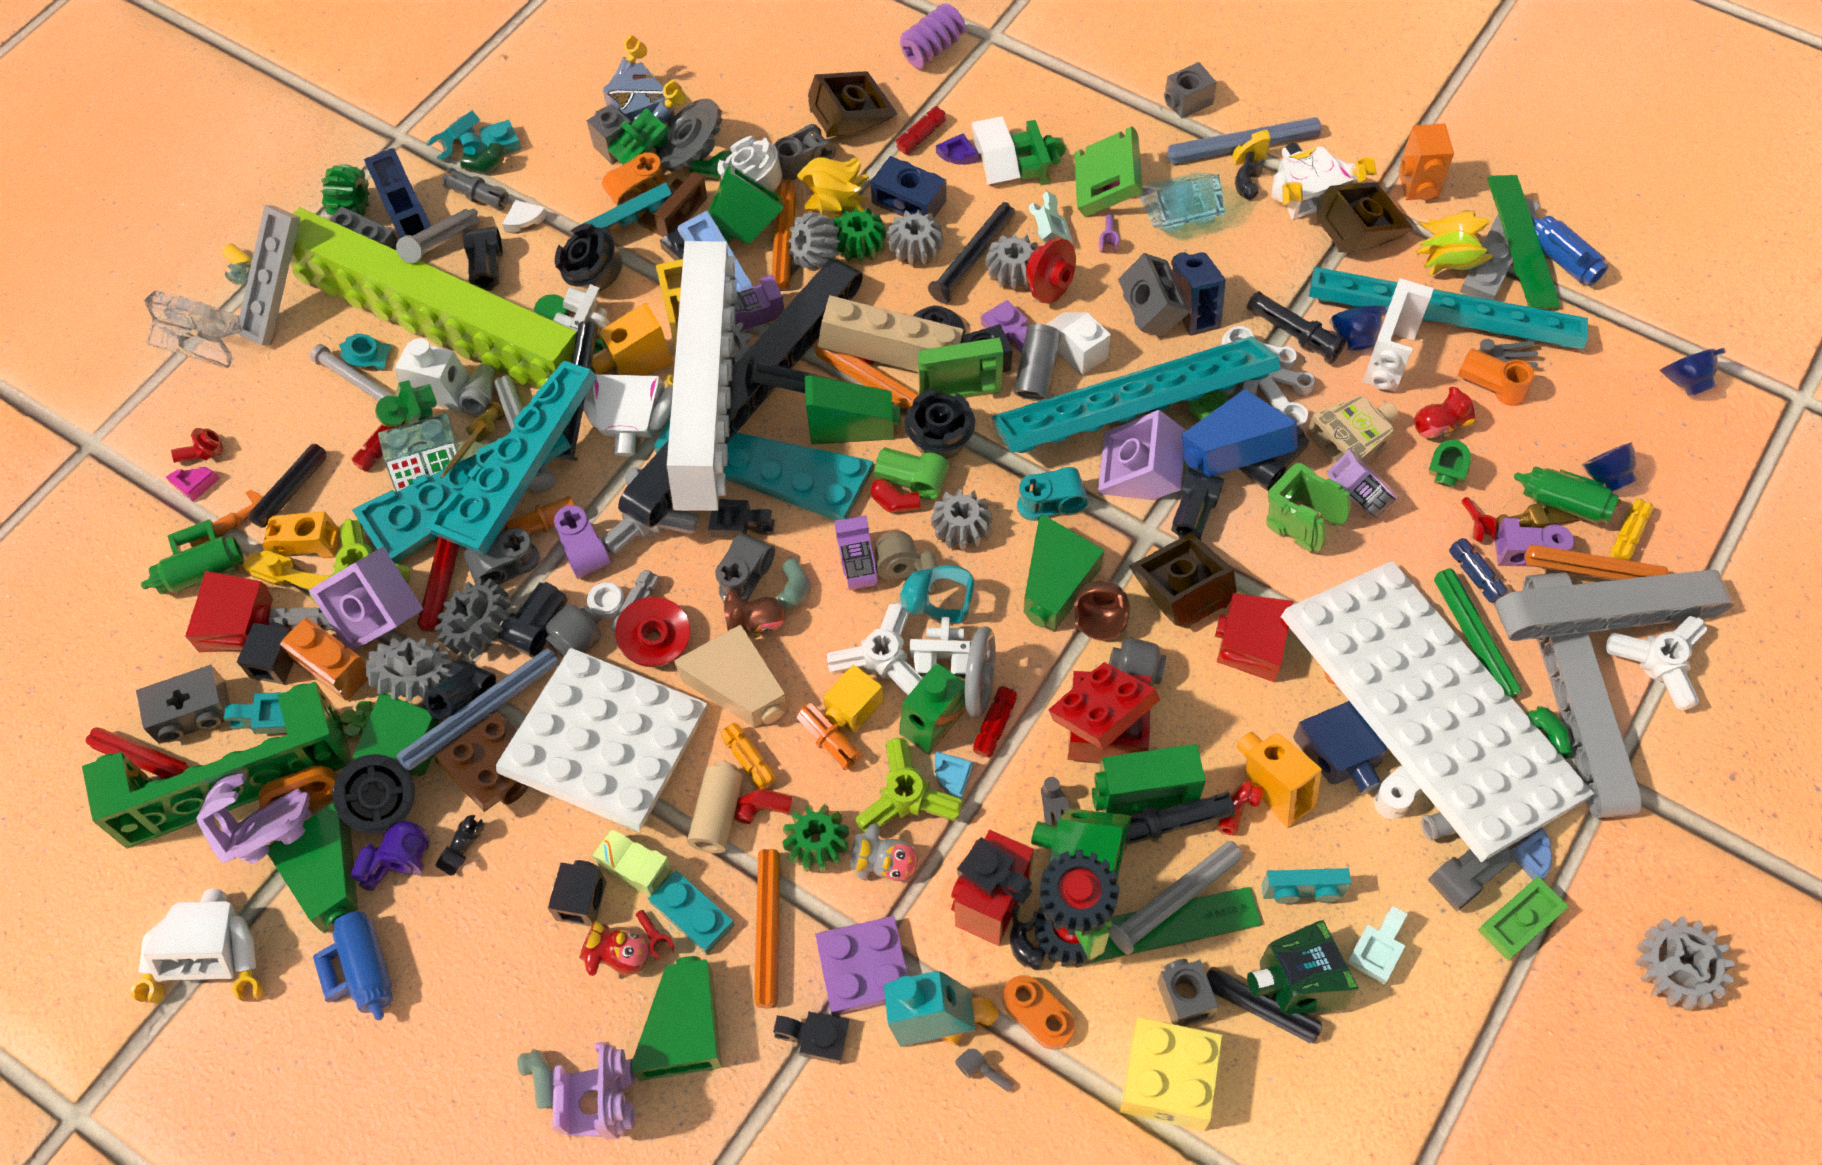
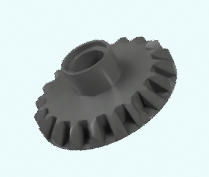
[656,98,723,172]

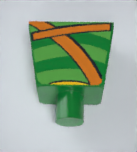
[899,664,966,755]

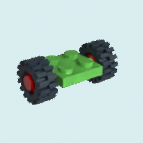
[1035,850,1119,968]

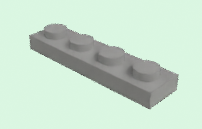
[1460,198,1540,300]
[236,205,301,346]

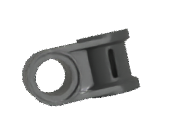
[774,124,836,180]
[464,528,540,586]
[715,533,775,601]

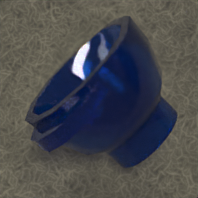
[1329,305,1388,351]
[1659,347,1726,396]
[1581,441,1637,492]

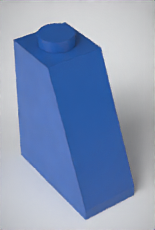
[1181,389,1298,477]

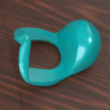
[900,565,975,623]

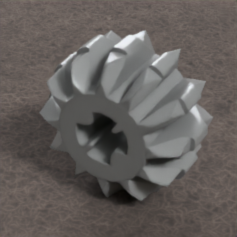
[887,210,943,266]
[788,212,840,270]
[986,232,1038,291]
[931,487,992,552]

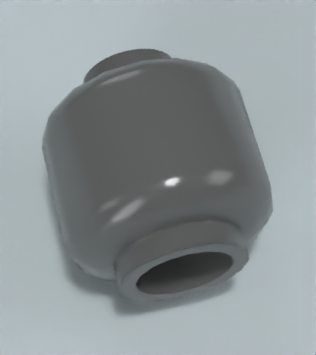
[545,604,601,658]
[1109,638,1166,687]

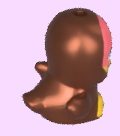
[724,589,786,636]

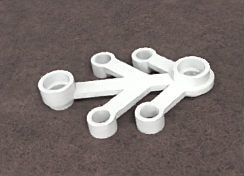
[1221,326,1315,429]

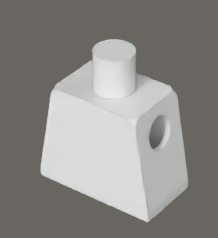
[395,338,470,412]

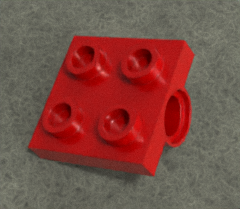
[1048,662,1160,750]

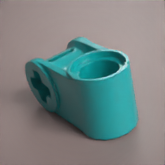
[1017,467,1089,521]

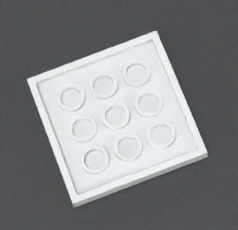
[496,648,707,832]

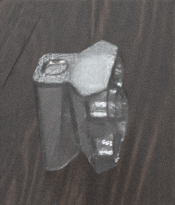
[143,290,242,368]

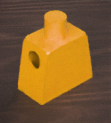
[591,302,674,376]
[1236,732,1322,828]

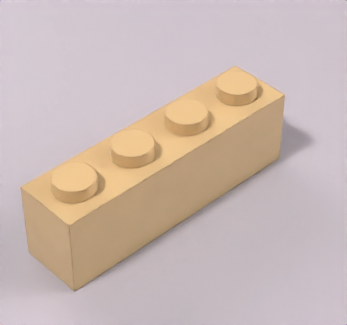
[818,295,963,372]

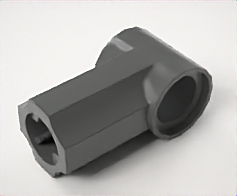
[1428,847,1513,912]

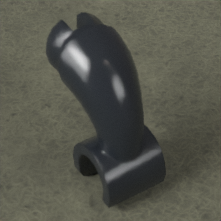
[1235,151,1264,200]
[435,815,484,876]
[1010,905,1045,970]

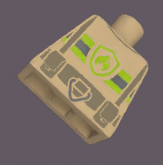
[1307,396,1399,471]

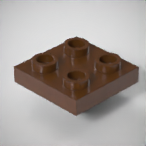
[434,711,529,812]

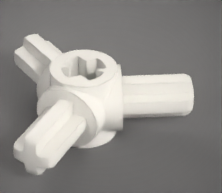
[827,603,922,695]
[1606,616,1707,710]

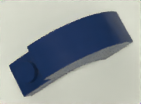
[364,148,431,238]

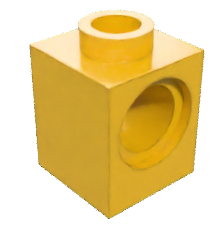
[823,664,884,734]

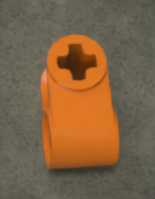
[602,152,667,206]

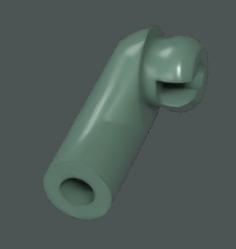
[778,558,811,610]
[517,1049,555,1109]

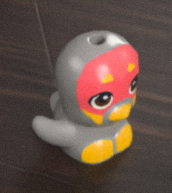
[850,823,918,881]

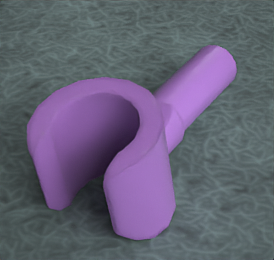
[1099,214,1119,252]

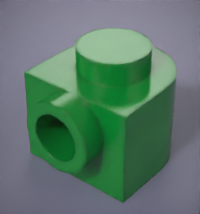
[1429,440,1471,488]

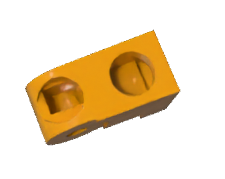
[262,511,340,558]

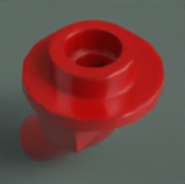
[171,428,223,463]

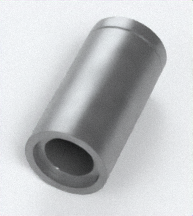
[1014,324,1061,401]

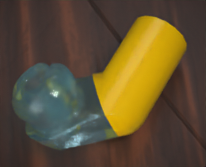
[222,243,252,285]

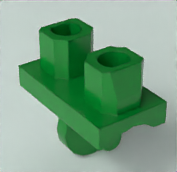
[607,108,670,166]
[1011,119,1066,185]
[375,380,437,433]

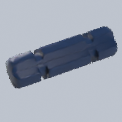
[1449,538,1508,603]

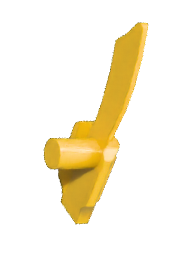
[242,550,330,590]

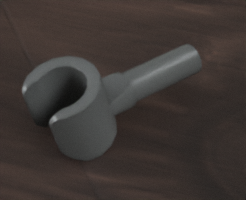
[955,1048,1014,1092]

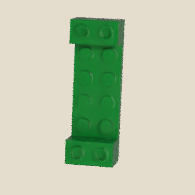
[82,681,353,849]

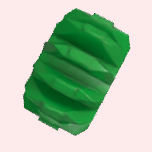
[320,164,370,216]
[834,206,886,263]
[782,804,849,872]

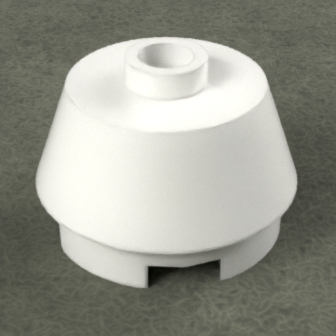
[718,136,782,191]

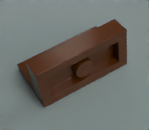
[638,171,708,237]

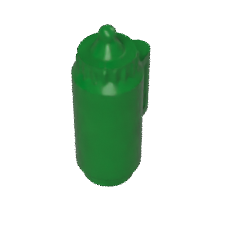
[1514,467,1619,523]
[141,519,245,595]

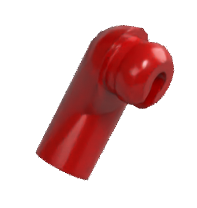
[870,478,921,513]
[1217,781,1264,835]
[734,788,792,824]

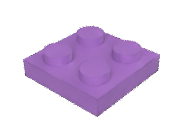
[815,916,908,1016]

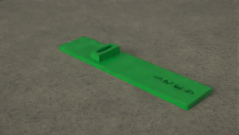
[1487,175,1561,310]
[1084,886,1262,965]

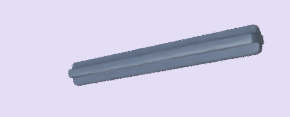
[1167,117,1321,164]
[397,648,559,771]

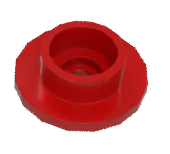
[1026,237,1076,304]

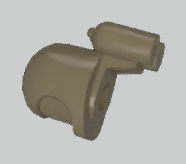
[875,530,938,594]

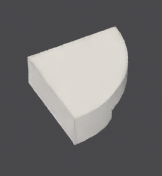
[502,200,547,233]

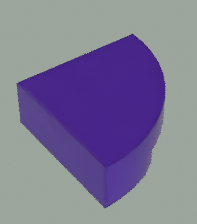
[936,133,979,165]

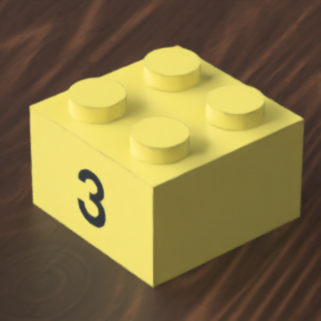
[1119,1017,1222,1131]

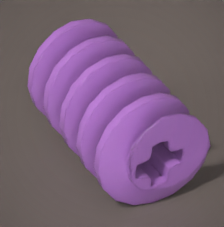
[900,3,966,69]

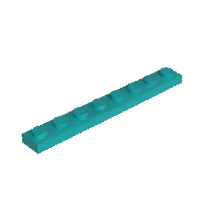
[1308,267,1588,349]

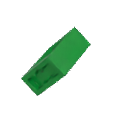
[1092,744,1206,816]

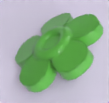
[341,701,373,738]

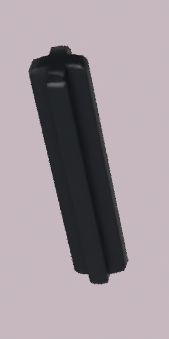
[249,443,327,528]
[1206,967,1323,1043]

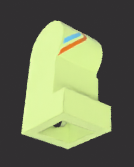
[592,830,673,897]

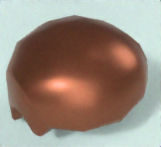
[1073,580,1130,641]

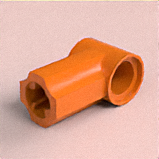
[1458,348,1534,406]

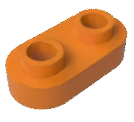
[258,766,337,810]
[1003,975,1075,1050]

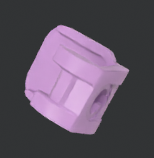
[197,773,311,864]
[552,1042,635,1140]

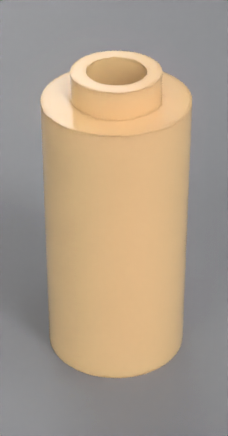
[687,761,744,853]

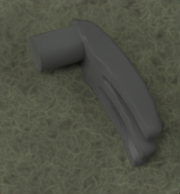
[1478,339,1538,369]
[1041,777,1071,825]

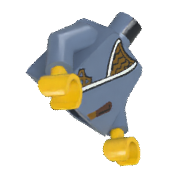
[594,35,686,124]

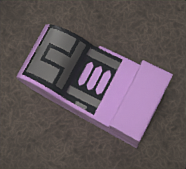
[1327,449,1399,519]

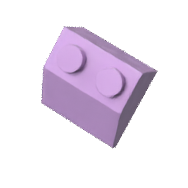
[1098,410,1186,500]
[308,546,424,651]

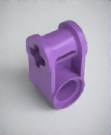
[554,505,611,579]

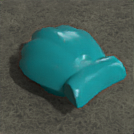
[340,333,392,370]

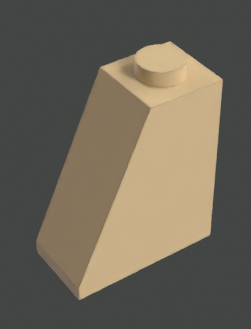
[674,624,788,728]

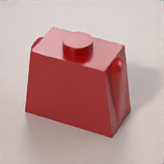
[185,571,273,653]
[1215,593,1294,683]

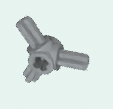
[601,467,698,554]

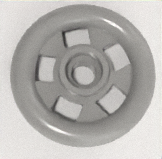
[965,626,996,718]

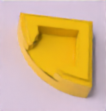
[1232,130,1270,165]

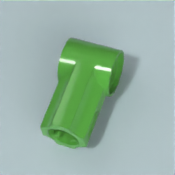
[874,447,950,500]

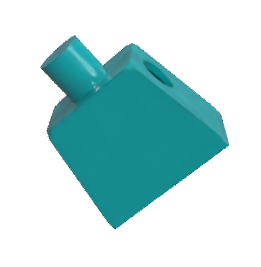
[884,971,976,1047]

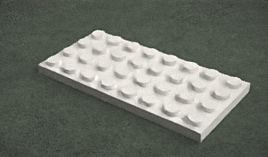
[1281,561,1594,863]

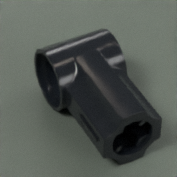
[463,227,503,291]
[1239,426,1309,491]
[1171,468,1224,540]
[498,581,568,658]
[423,659,496,720]

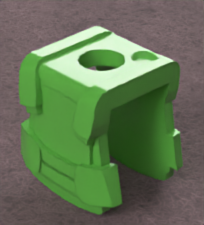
[1266,463,1351,553]

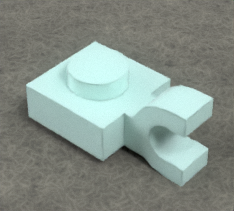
[1028,191,1073,244]
[1347,906,1407,984]

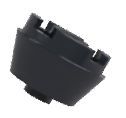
[554,223,623,291]
[904,389,975,459]
[332,754,415,833]

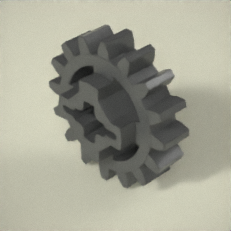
[435,578,511,655]

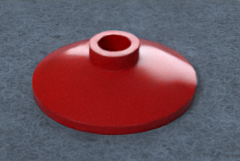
[615,597,690,667]

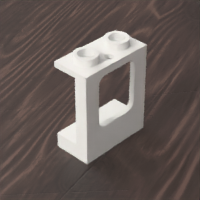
[1362,278,1434,393]

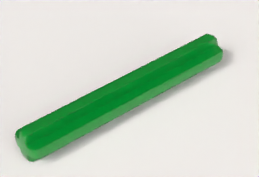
[1434,568,1522,699]

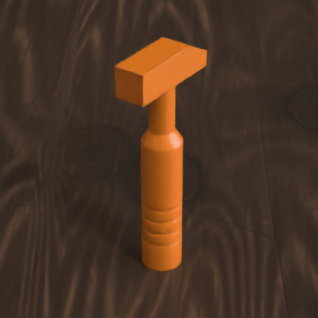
[189,490,262,547]

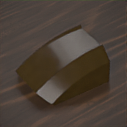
[808,71,898,138]
[1317,182,1413,252]
[1129,532,1237,629]

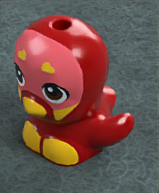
[1414,387,1476,438]
[579,921,650,976]

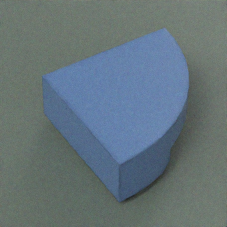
[1510,827,1552,880]

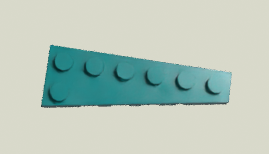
[425,361,597,556]
[654,420,874,521]
[352,433,571,564]

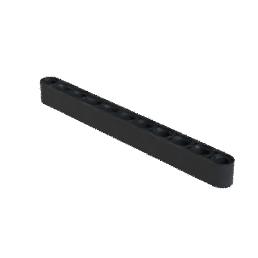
[618,258,863,528]

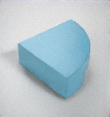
[934,751,973,800]

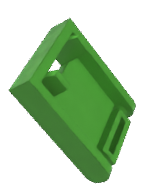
[1075,126,1143,217]
[918,337,1003,398]

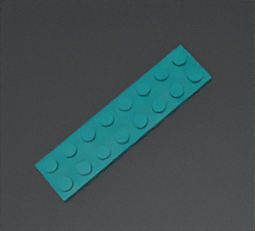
[991,336,1281,453]

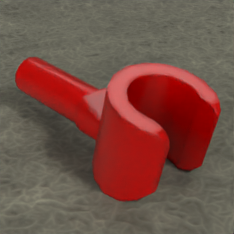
[1461,497,1497,542]
[636,910,675,961]

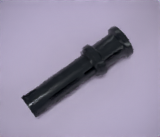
[1247,291,1347,364]
[1124,791,1235,850]

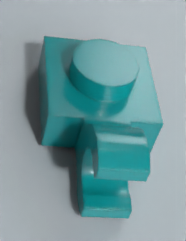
[426,110,480,160]
[459,119,521,156]
[224,692,287,734]

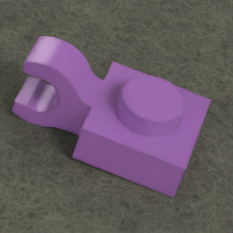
[981,300,1028,354]

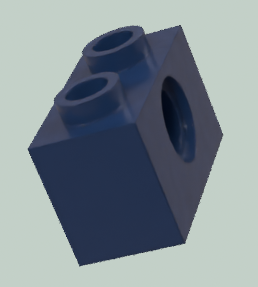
[870,156,947,218]

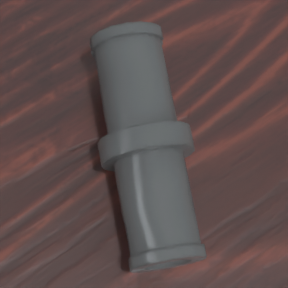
[442,168,509,211]

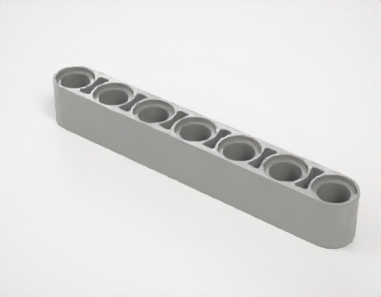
[1495,570,1734,641]
[1523,572,1641,819]

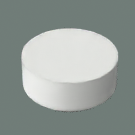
[587,582,625,620]

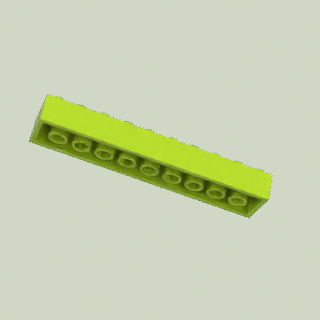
[290,207,577,389]

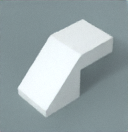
[971,116,1020,185]

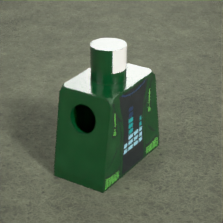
[1247,920,1359,1015]

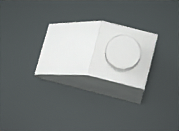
[1045,312,1111,376]

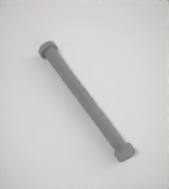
[310,344,443,440]

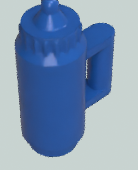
[1532,215,1609,286]
[313,911,393,1020]

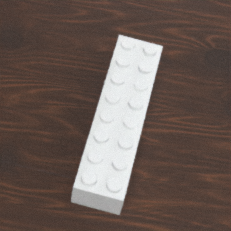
[667,241,737,511]

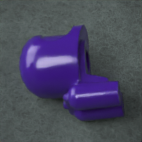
[350,821,430,891]

